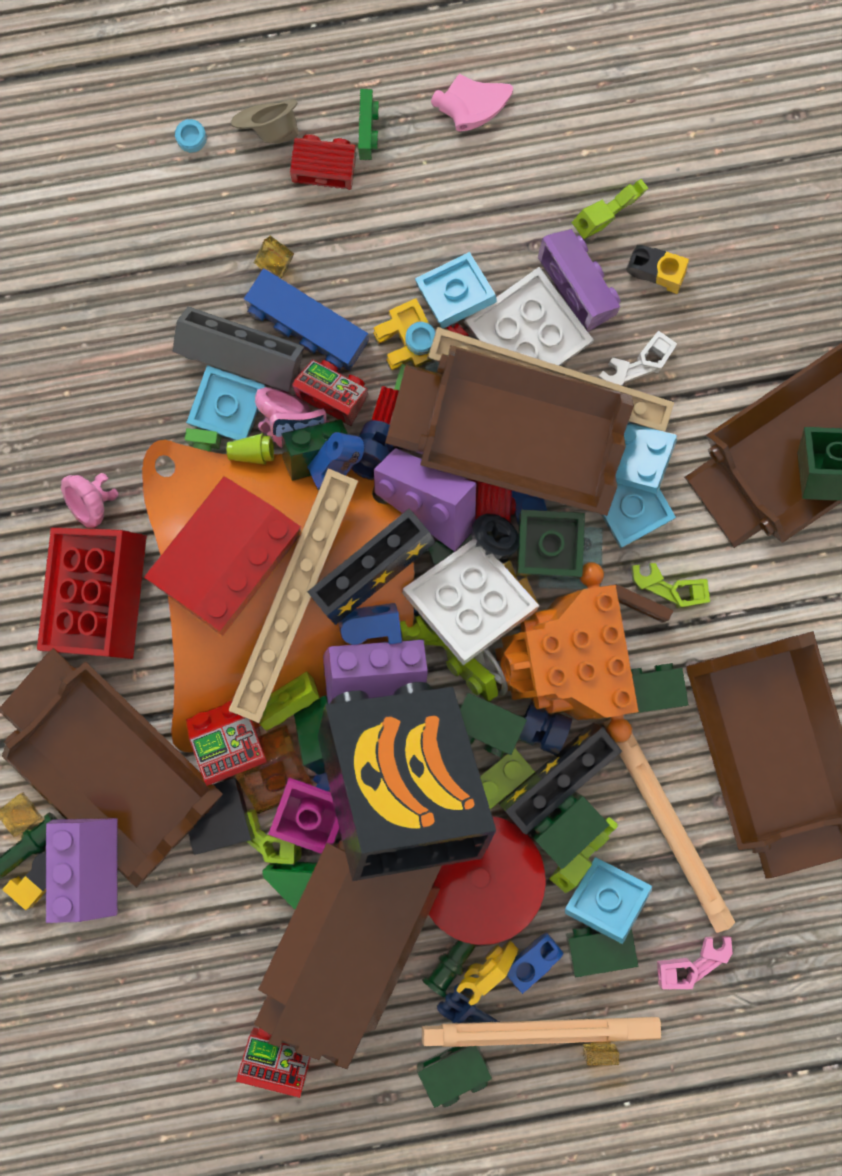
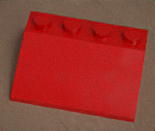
[144,476,301,636]
[37,528,147,659]

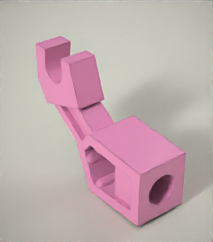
[657,936,732,989]

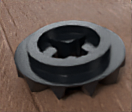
[471,513,519,560]

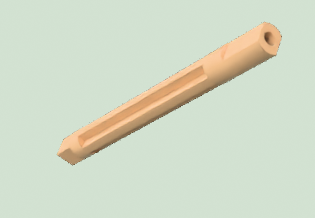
[602,718,735,933]
[422,1017,661,1047]

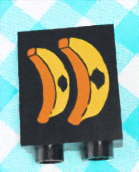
[317,682,496,881]

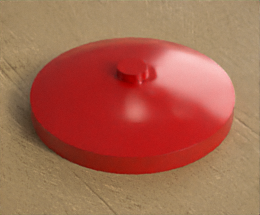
[428,816,546,945]

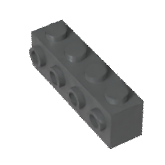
[172,306,304,392]

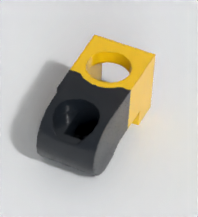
[626,245,689,294]
[2,852,46,910]

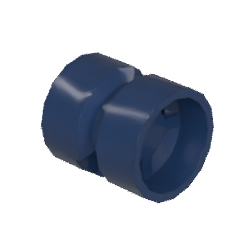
[351,420,398,480]
[518,702,572,756]

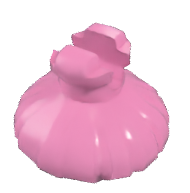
[255,387,311,442]
[61,473,118,528]

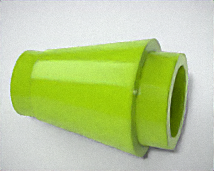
[226,433,274,464]

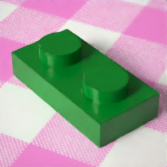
[358,89,379,160]

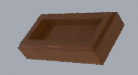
[616,584,674,623]

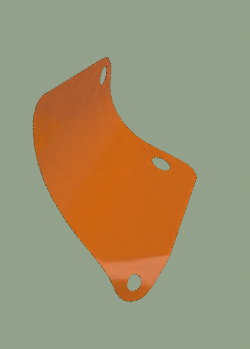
[142,439,414,752]

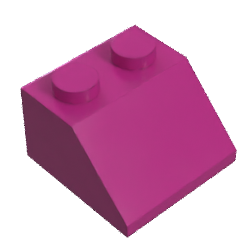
[268,778,339,854]

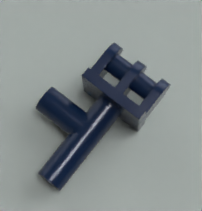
[437,983,500,1023]

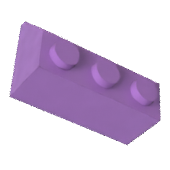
[538,229,621,332]
[323,640,427,704]
[46,818,118,923]

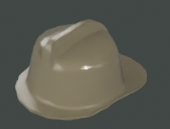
[231,99,298,144]

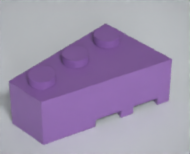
[374,448,476,552]

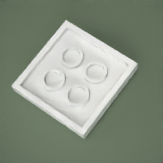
[464,267,594,366]
[402,539,539,665]

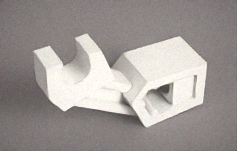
[598,331,677,386]

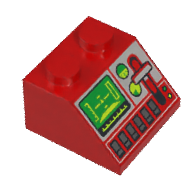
[292,359,369,426]
[186,700,267,786]
[236,1027,311,1098]

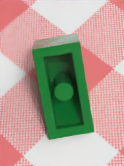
[262,862,317,909]

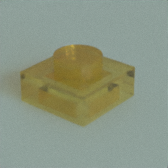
[253,235,294,278]
[0,792,42,838]
[583,1041,619,1065]

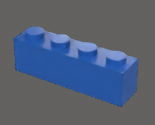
[244,268,369,371]

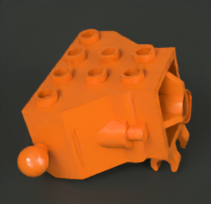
[495,562,639,743]

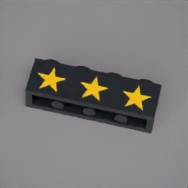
[307,508,435,625]
[499,722,622,835]

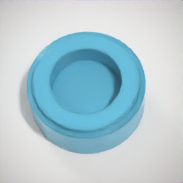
[175,119,207,153]
[405,322,435,355]

